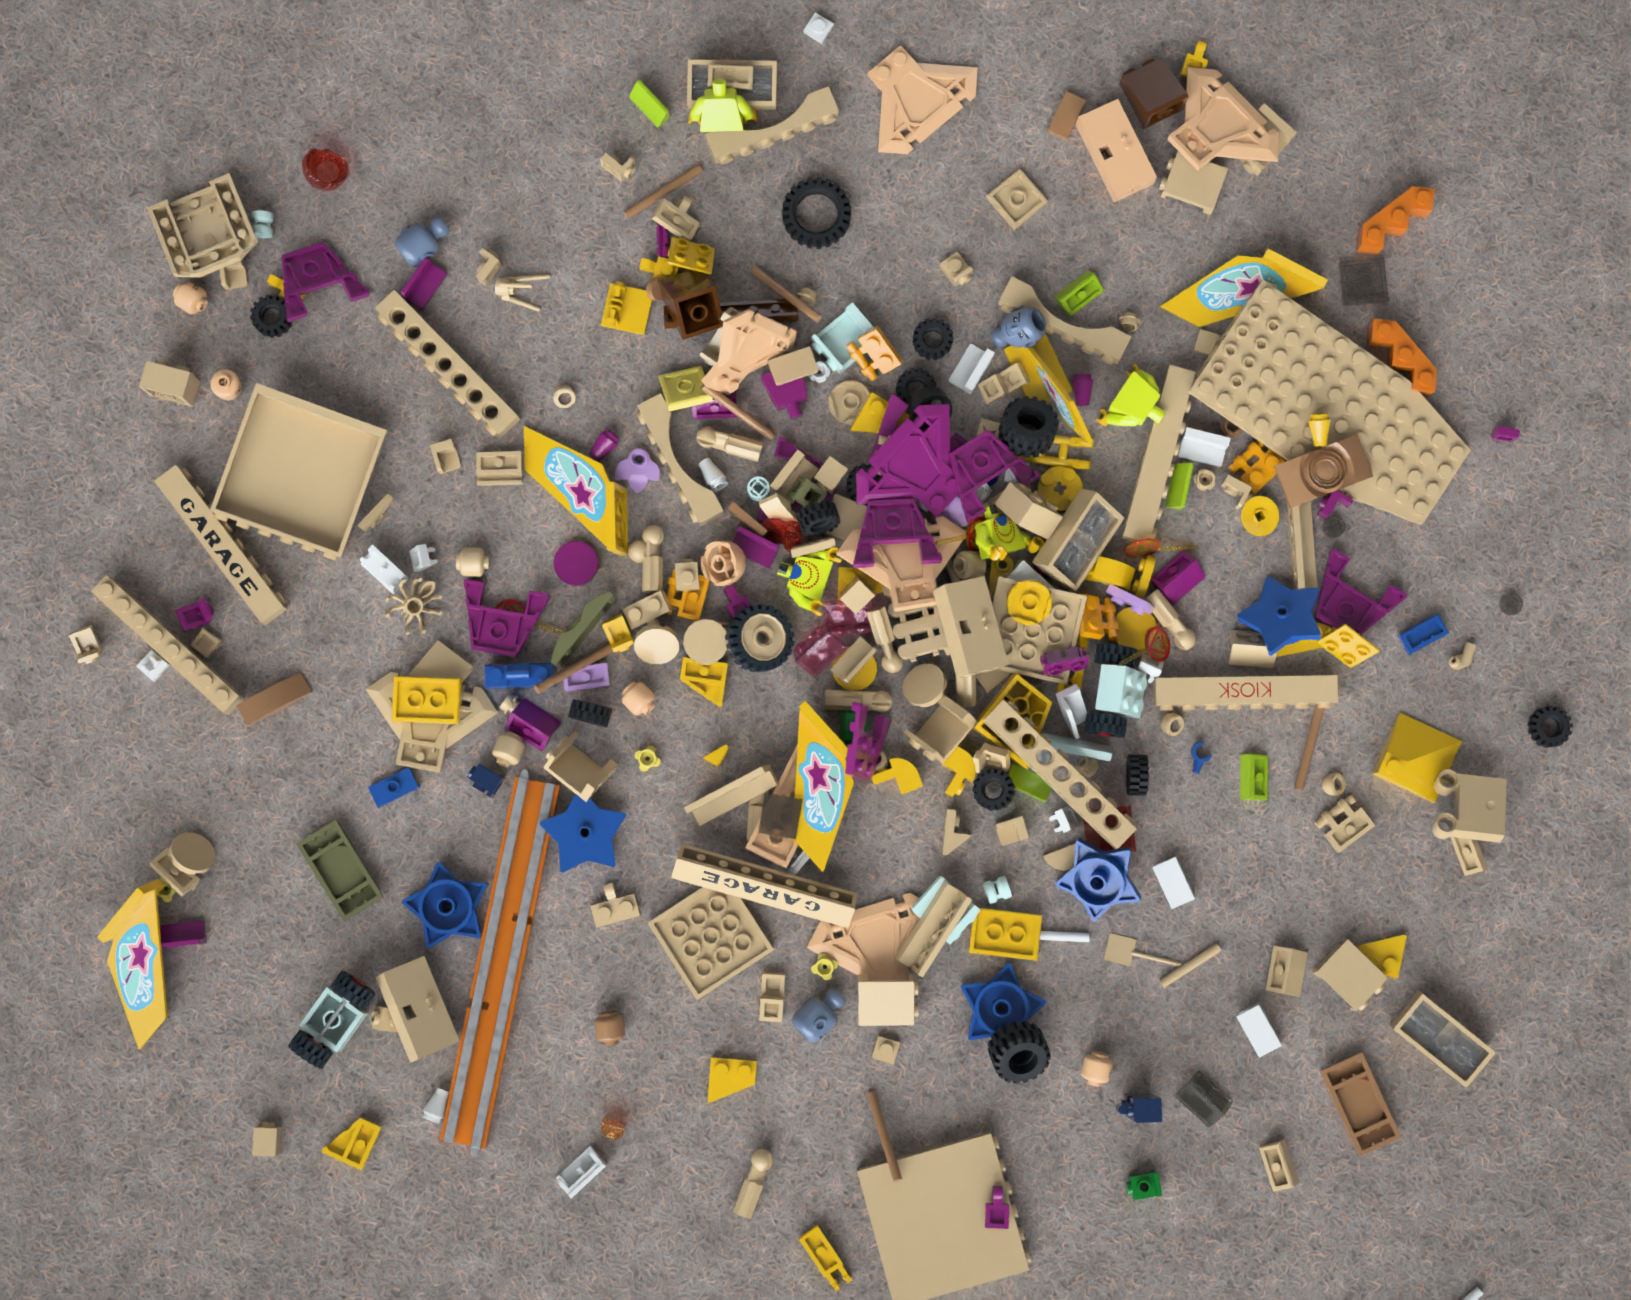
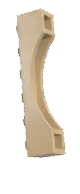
[705,86,839,165]
[998,276,1132,365]
[636,393,724,527]

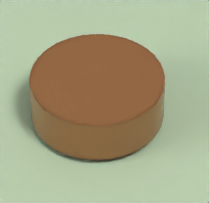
[646,278,663,301]

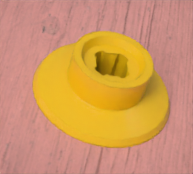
[1241,496,1279,536]

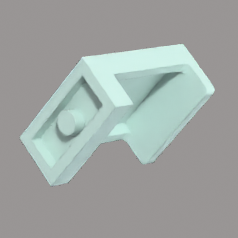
[811,302,874,374]

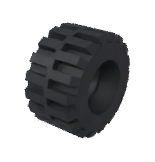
[999,396,1059,458]
[988,1020,1051,1084]

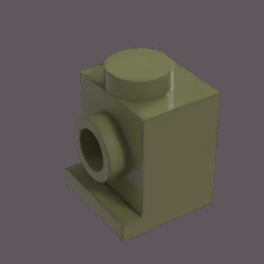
[786,476,827,508]

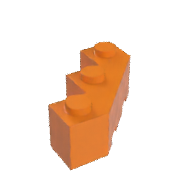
[1356,186,1435,255]
[1366,319,1437,397]

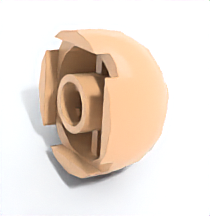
[701,541,746,586]

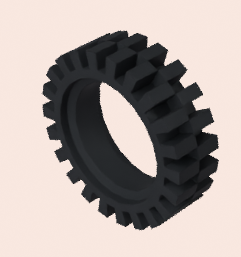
[782,177,851,249]

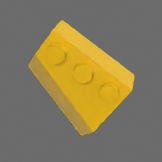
[973,674,1052,770]

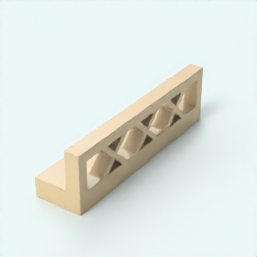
[1287,501,1317,589]
[684,764,780,826]
[895,881,972,977]

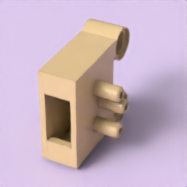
[1432,769,1507,843]

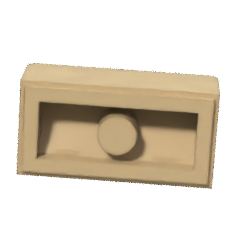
[1259,1139,1299,1192]

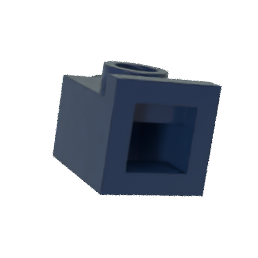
[467,764,505,798]

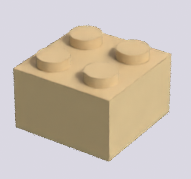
[139,359,201,407]
[995,482,1063,539]

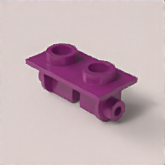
[1040,646,1089,676]

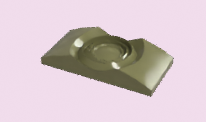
[551,591,616,670]
[296,819,384,922]

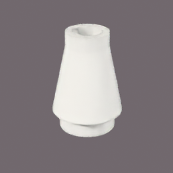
[699,458,728,493]
[422,1088,449,1124]

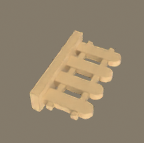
[882,580,950,662]

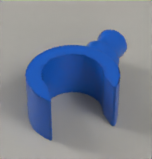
[1191,742,1212,774]

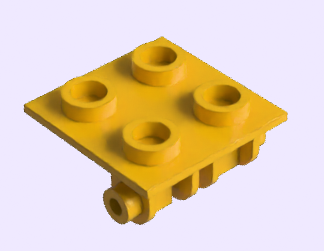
[667,237,715,275]
[600,281,652,335]
[1316,624,1380,668]

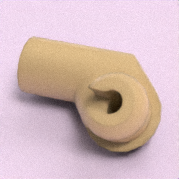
[1448,642,1476,670]

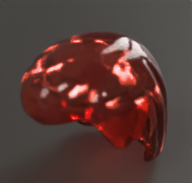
[302,148,349,191]

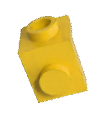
[601,613,634,652]

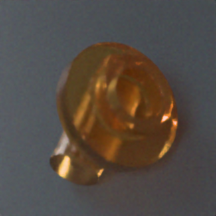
[601,1117,626,1140]

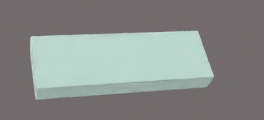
[1045,733,1112,761]

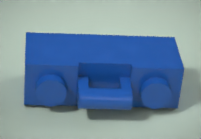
[484,663,556,689]

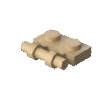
[1314,795,1375,853]

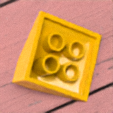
[1372,713,1462,803]

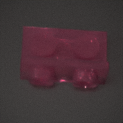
[825,600,872,637]
[794,623,847,678]

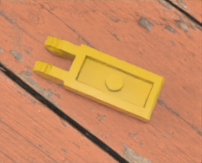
[798,1224,852,1291]

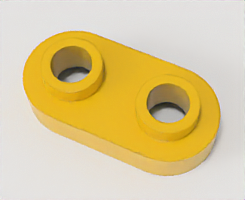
[989,555,1014,593]
[1131,555,1156,599]

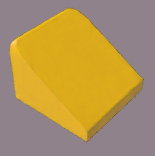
[703,744,729,767]

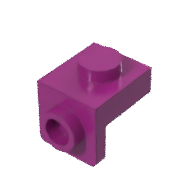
[1317,490,1354,519]
[175,598,214,632]

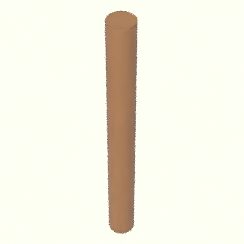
[624,164,703,219]
[750,265,822,323]
[700,384,776,441]
[534,644,613,694]
[1294,704,1324,791]
[867,1091,902,1182]

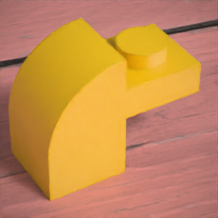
[1083,556,1135,591]
[941,746,976,797]
[871,758,923,795]

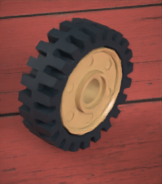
[725,604,795,673]

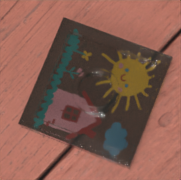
[1338,258,1389,306]

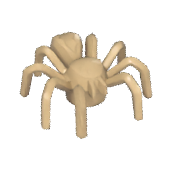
[385,577,443,635]

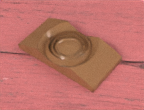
[1274,434,1373,508]
[1320,1052,1402,1157]

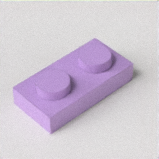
[1106,584,1155,615]
[562,663,610,692]

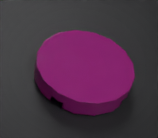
[553,541,599,586]

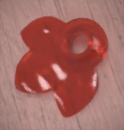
[762,518,803,553]

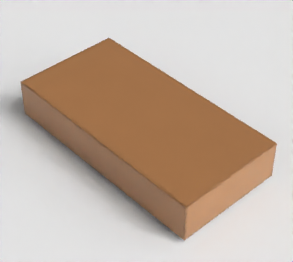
[1047,91,1086,141]
[728,502,768,538]

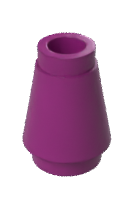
[1071,374,1094,406]
[588,428,620,462]

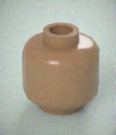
[594,1011,625,1046]

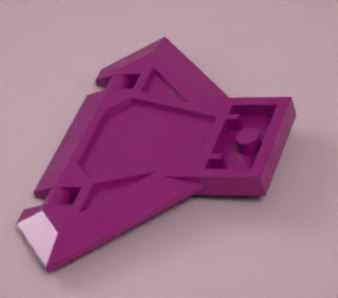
[856,404,959,517]

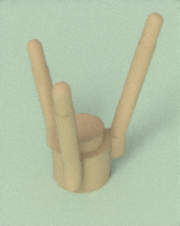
[495,274,551,311]

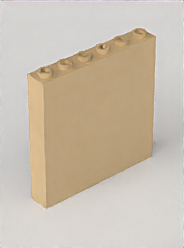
[210,383,387,561]
[857,1132,1032,1300]

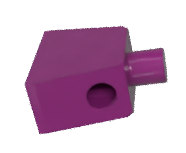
[760,372,807,420]

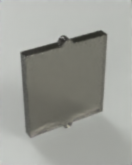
[758,793,803,839]

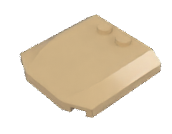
[147,173,258,278]

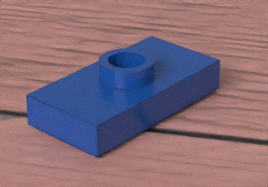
[1397,614,1449,655]
[368,767,420,808]

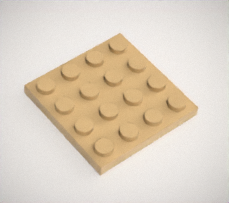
[992,576,1087,685]
[648,887,774,1000]

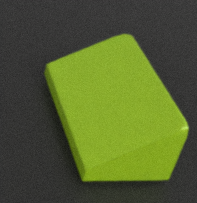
[629,80,670,128]
[1054,270,1105,317]
[1165,463,1193,510]
[1240,754,1268,800]
[1008,763,1052,803]

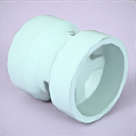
[251,211,274,238]
[747,477,770,502]
[983,876,1012,904]

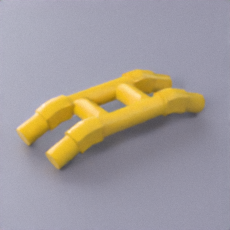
[1012,435,1094,470]

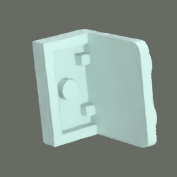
[912,876,981,944]

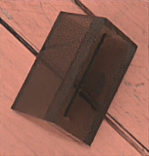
[1175,1070,1233,1128]

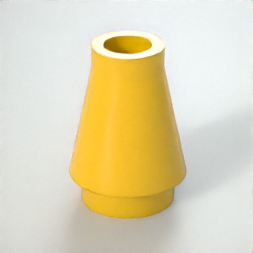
[1308,413,1331,446]

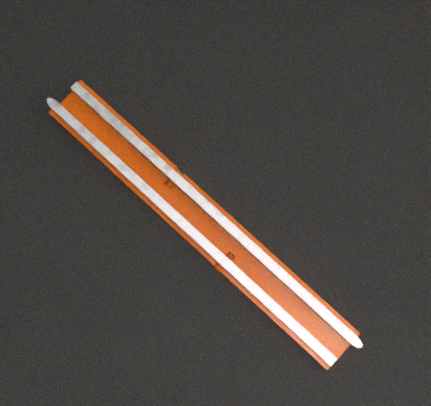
[440,769,561,1157]

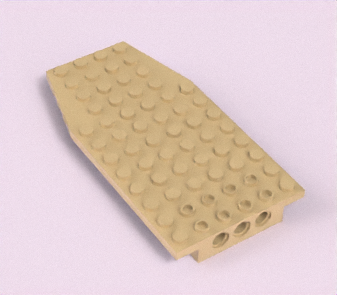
[1188,280,1471,525]

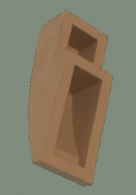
[236,673,312,726]

